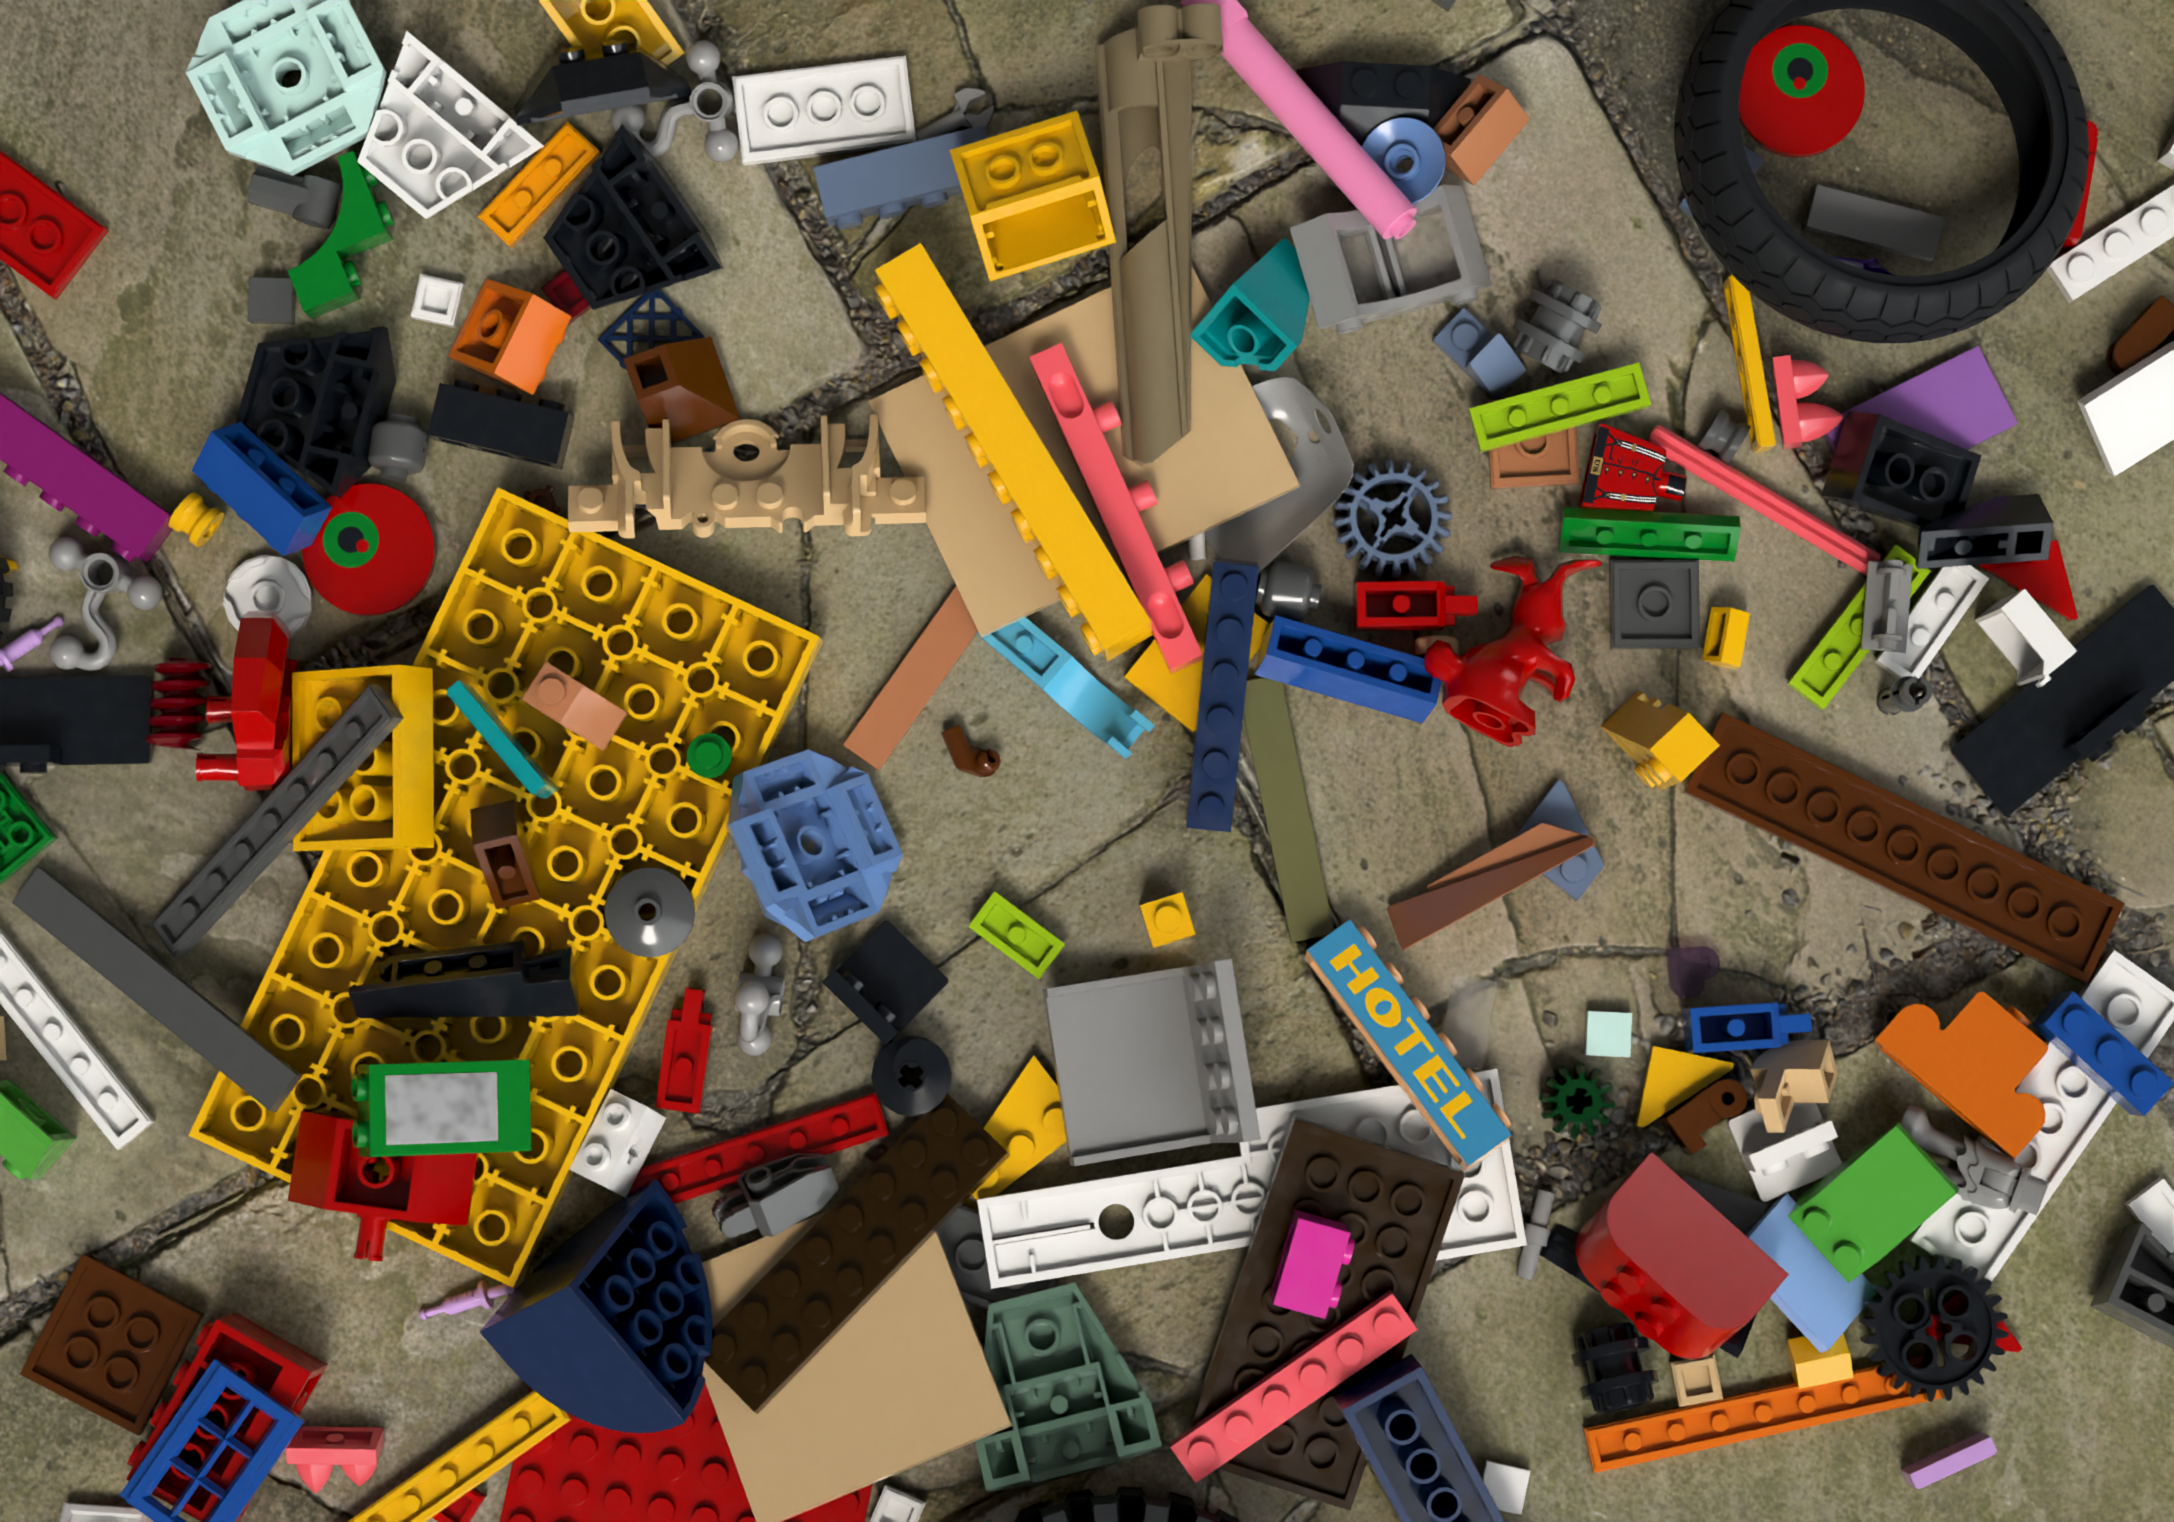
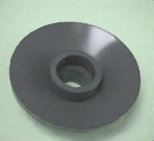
[605,867,695,957]

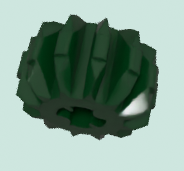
[1538,1063,1615,1139]

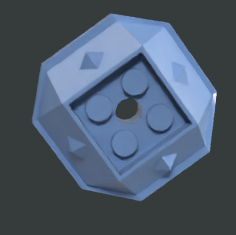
[726,749,903,942]

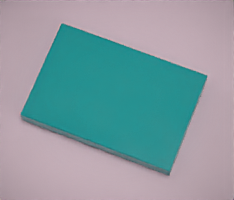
[447,680,558,799]

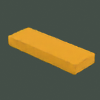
[477,121,601,249]

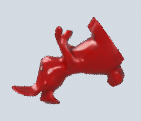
[1424,556,1602,747]

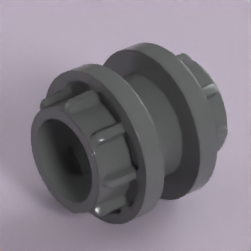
[1513,279,1602,374]

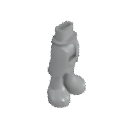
[1900,1104,2049,1215]

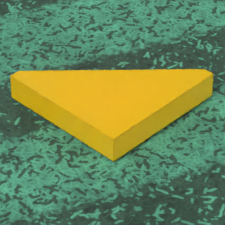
[1635,1046,1734,1128]

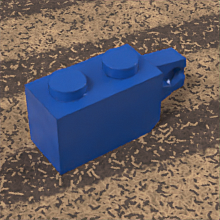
[1682,1002,1812,1053]

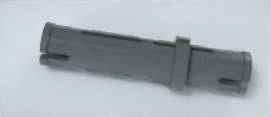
[1876,676,1933,715]

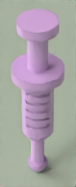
[0,616,63,672]
[419,1280,519,1320]

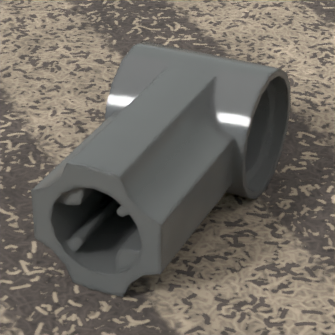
[248,166,342,229]

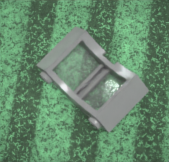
[1290,185,1492,335]

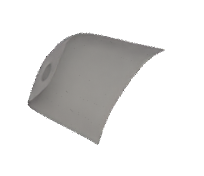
[1205,377,1354,573]

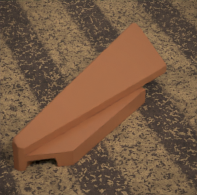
[1386,822,1599,950]

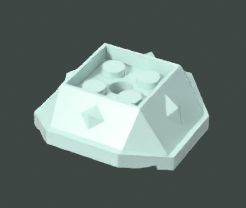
[186,0,387,176]

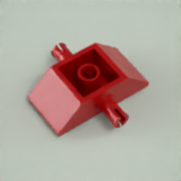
[288,1111,479,1261]

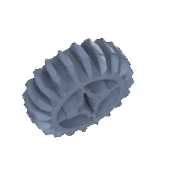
[1332,459,1452,579]

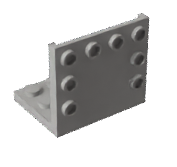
[1043,959,1261,1166]

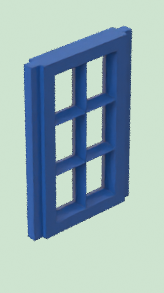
[119,1358,305,1522]

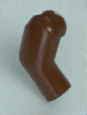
[941,725,1001,778]

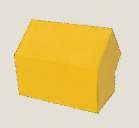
[1702,606,1750,670]
[1787,1333,1854,1389]

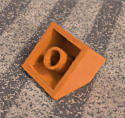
[448,278,572,395]

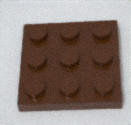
[20,1253,204,1436]

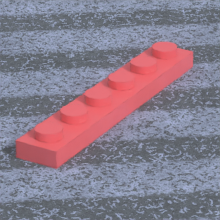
[1169,1290,1418,1484]

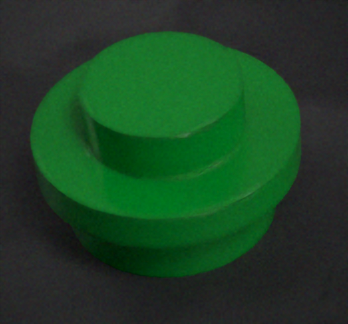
[687,733,732,778]

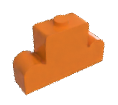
[1874,992,2048,1160]

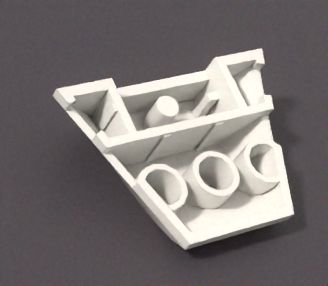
[357,31,544,219]

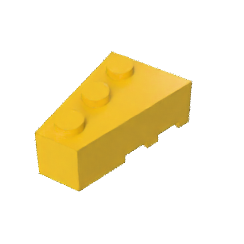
[1600,690,1720,790]

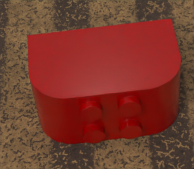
[1575,1152,1789,1359]

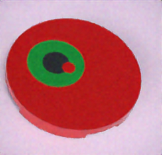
[1739,25,1865,158]
[302,483,437,616]

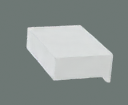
[1975,589,2077,688]

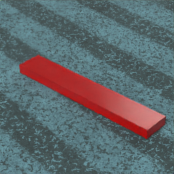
[628,1092,890,1204]

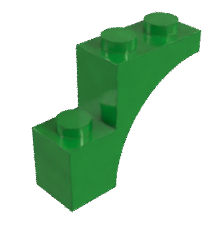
[288,151,395,319]

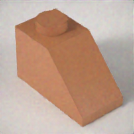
[521,661,628,751]

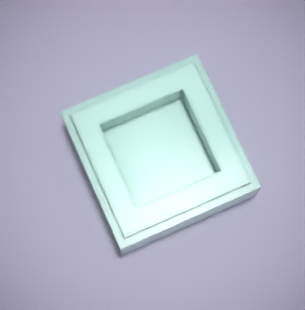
[1584,1011,1632,1057]

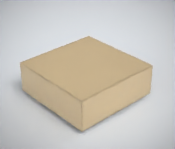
[1669,1354,1723,1407]

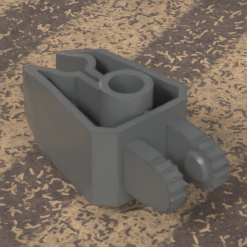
[711,1153,839,1238]

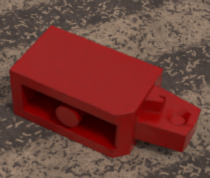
[1353,581,1478,631]

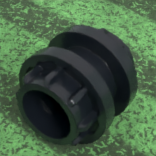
[1571,1322,1659,1414]

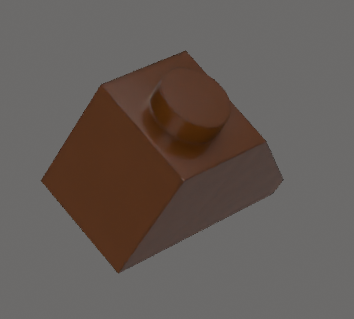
[470,799,540,910]

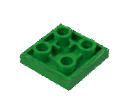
[0,772,58,886]

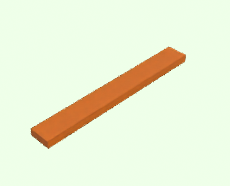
[1583,1354,1942,1473]

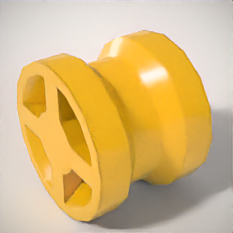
[168,492,225,548]

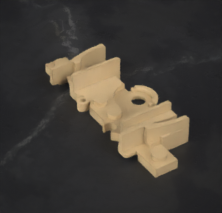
[568,414,926,538]

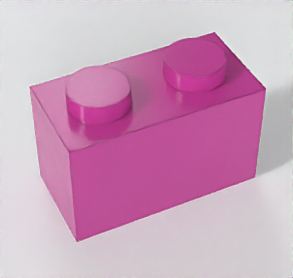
[1270,1210,1355,1319]

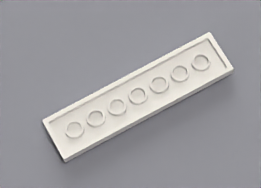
[1908,950,2174,1282]

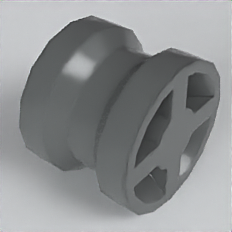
[1697,408,1751,464]

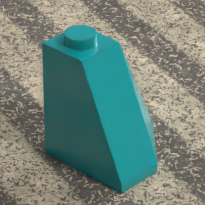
[1191,237,1310,371]

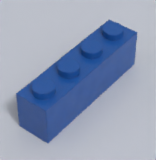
[1254,615,1441,723]

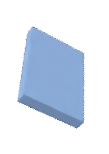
[1746,1193,1876,1353]

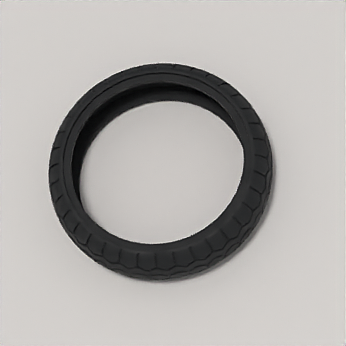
[1674,0,2089,343]

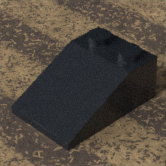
[1821,411,1982,529]

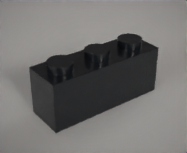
[428,379,574,470]

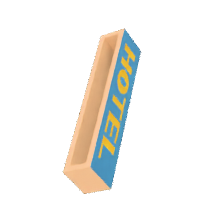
[1305,919,1512,1173]

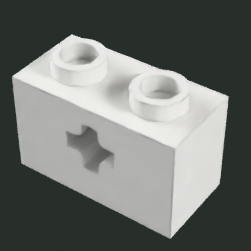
[569,1089,666,1198]

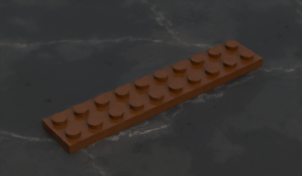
[1683,712,2125,984]

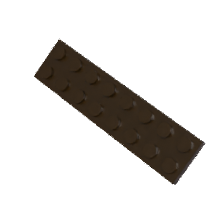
[704,1094,1010,1414]

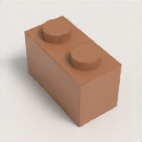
[1433,74,1530,186]

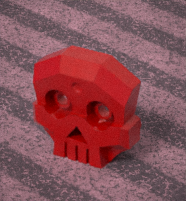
[196,611,298,791]

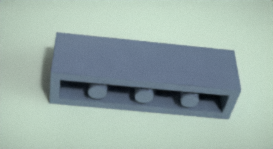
[813,125,987,230]

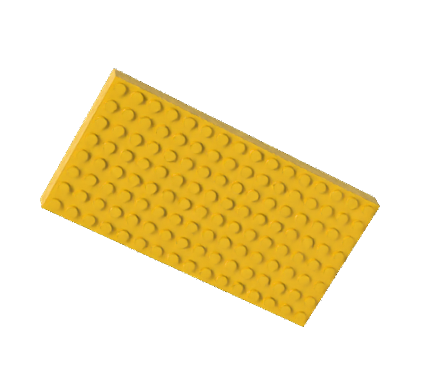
[188,487,823,1288]

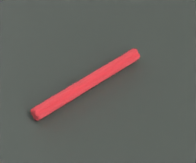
[1647,425,1881,575]

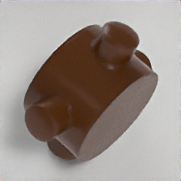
[523,485,560,515]

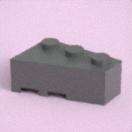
[2090,1222,2174,1349]

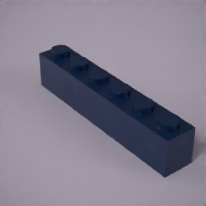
[1186,558,1259,832]

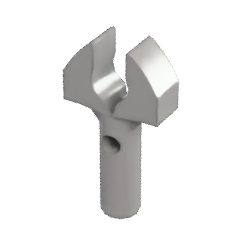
[915,88,994,141]

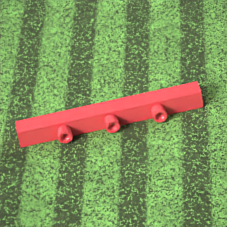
[1029,343,1203,674]

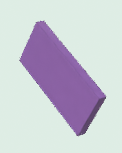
[1825,346,2018,453]

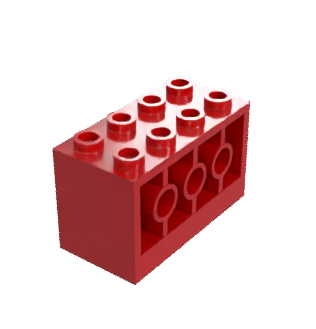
[126,1312,328,1522]

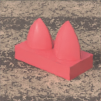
[1772,355,1843,450]
[286,1426,384,1494]

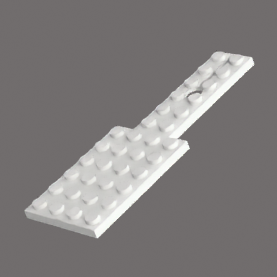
[977,1069,1527,1289]

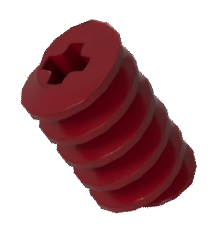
[146,657,212,751]

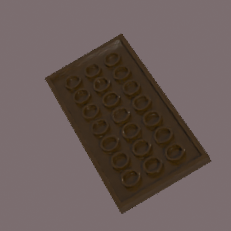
[1187,1116,1465,1511]

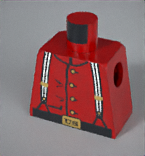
[1578,423,1687,512]

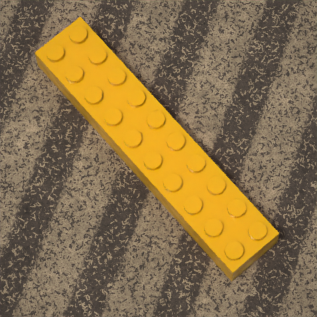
[873,243,1153,662]

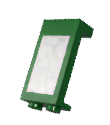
[351,1060,531,1157]

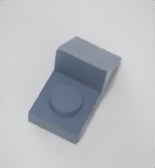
[1432,308,1526,400]

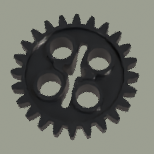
[1859,1254,2009,1402]

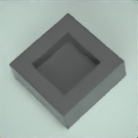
[247,277,296,325]

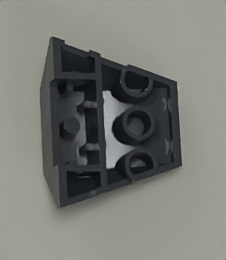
[543,124,724,310]
[236,326,396,498]

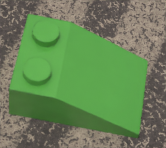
[1788,1122,1959,1283]

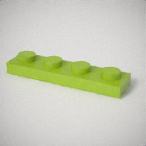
[1468,362,1651,453]
[1786,544,1931,711]

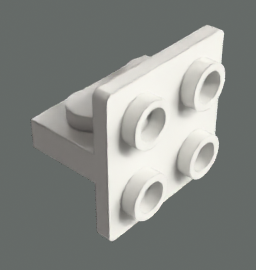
[1727,1103,1842,1202]

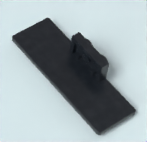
[1950,585,2174,817]
[0,675,152,774]

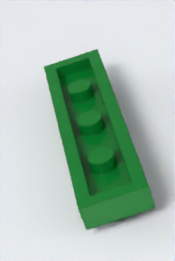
[1558,507,1741,562]

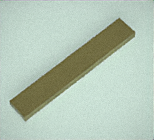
[1243,677,1334,943]

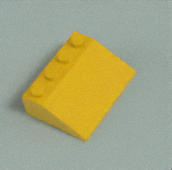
[292,665,434,852]

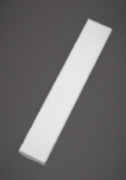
[0,927,155,1150]

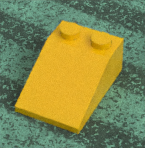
[538,0,685,66]

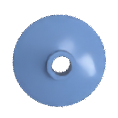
[1362,118,1446,204]

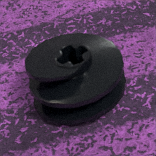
[872,1036,952,1116]

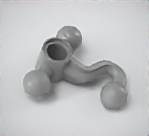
[610,40,739,162]
[49,536,163,671]
[734,933,785,1056]

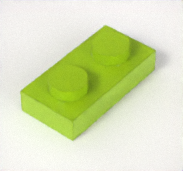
[968,891,1066,979]

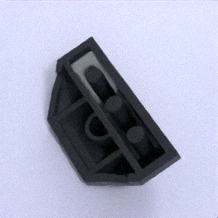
[513,39,691,126]
[1296,61,1471,160]

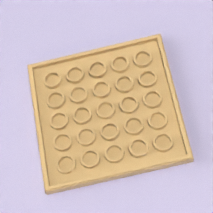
[702,1210,1012,1522]

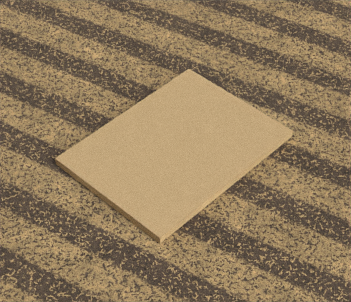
[868,264,1300,638]

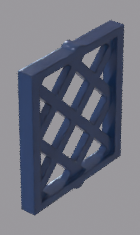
[597,290,705,370]

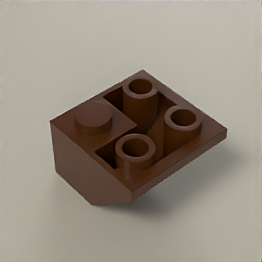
[623,337,740,444]

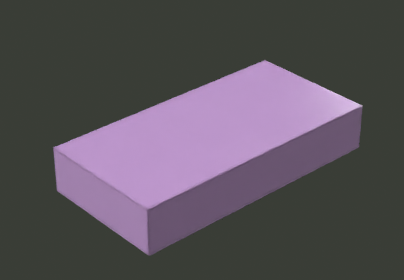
[1900,1432,1997,1490]

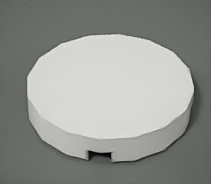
[223,555,314,638]

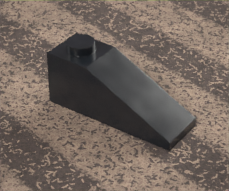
[1915,494,2054,569]

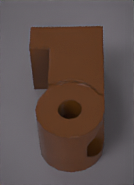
[2106,295,2174,375]
[1660,1079,1747,1155]

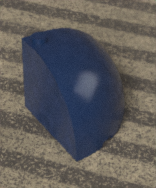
[480,1178,713,1433]

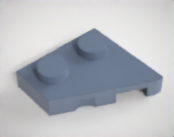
[1512,779,1605,901]

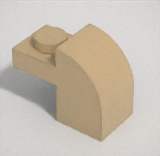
[1750,1040,1838,1133]

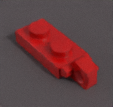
[655,987,713,1114]

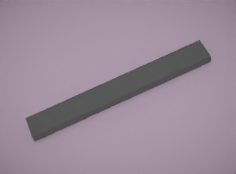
[152,684,404,958]
[12,867,303,1112]

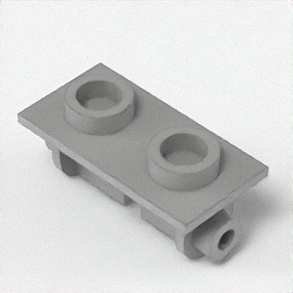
[1861,560,1913,653]

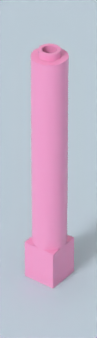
[1180,0,1417,239]

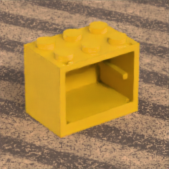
[949,110,1116,281]

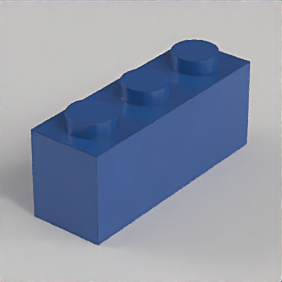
[192,422,332,556]
[2031,991,2174,1116]

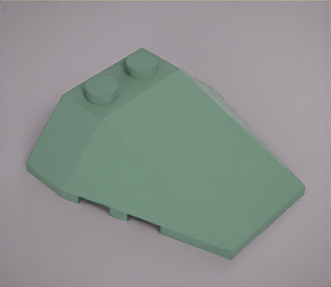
[976,1282,1162,1492]

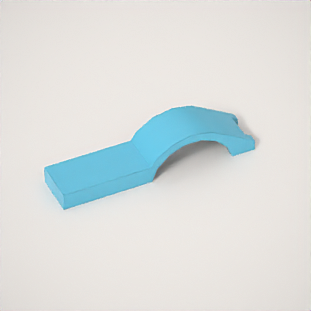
[977,617,1155,760]

